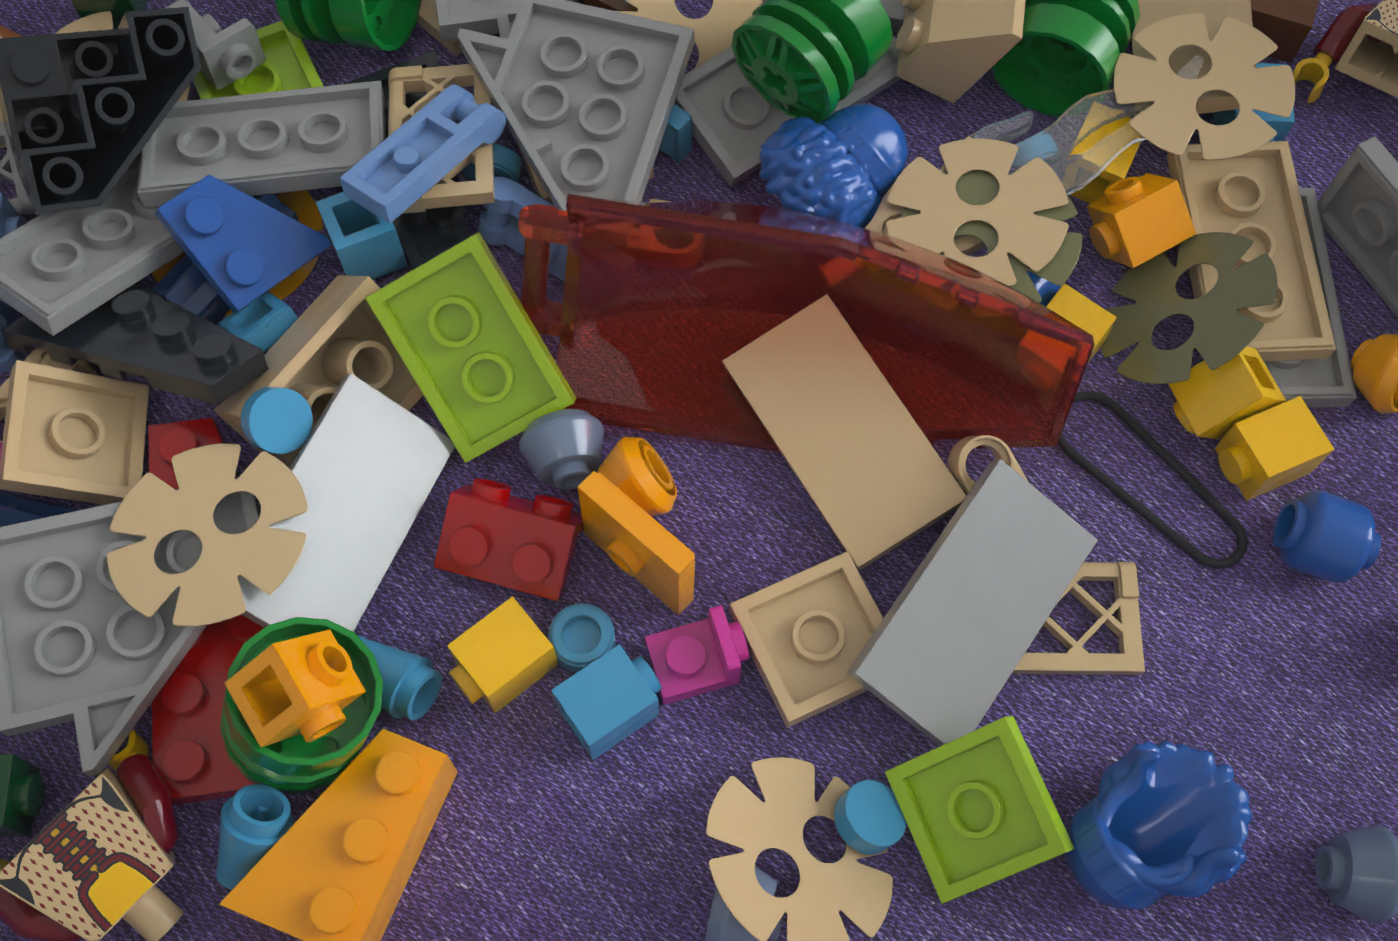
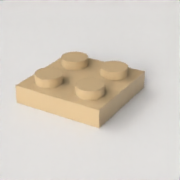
[0,360,149,505]
[729,551,883,728]

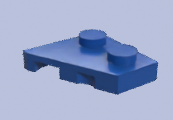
[155,175,332,315]

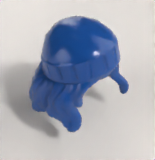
[759,103,909,250]
[1065,739,1252,910]

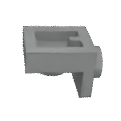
[164,0,266,91]

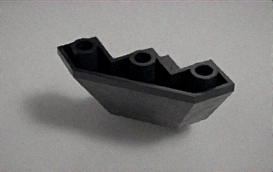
[0,7,201,215]

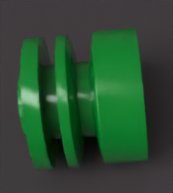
[276,0,422,51]
[731,0,893,123]
[992,0,1140,118]
[220,617,383,793]

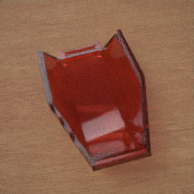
[518,194,1094,452]

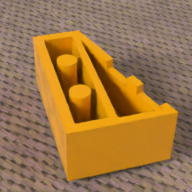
[219,729,458,941]

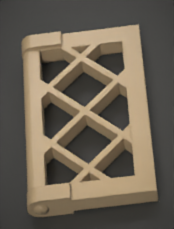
[388,64,495,214]
[1012,562,1145,675]

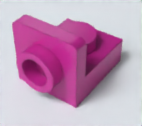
[645,605,749,705]

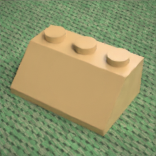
[895,0,1026,103]
[213,275,423,468]

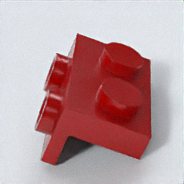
[434,478,584,601]

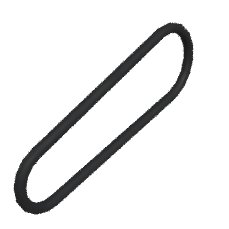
[1051,391,1248,569]

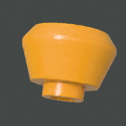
[1350,334,1398,414]
[598,436,677,517]

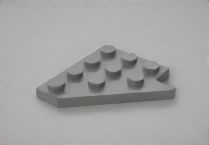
[457,0,695,243]
[0,477,260,777]

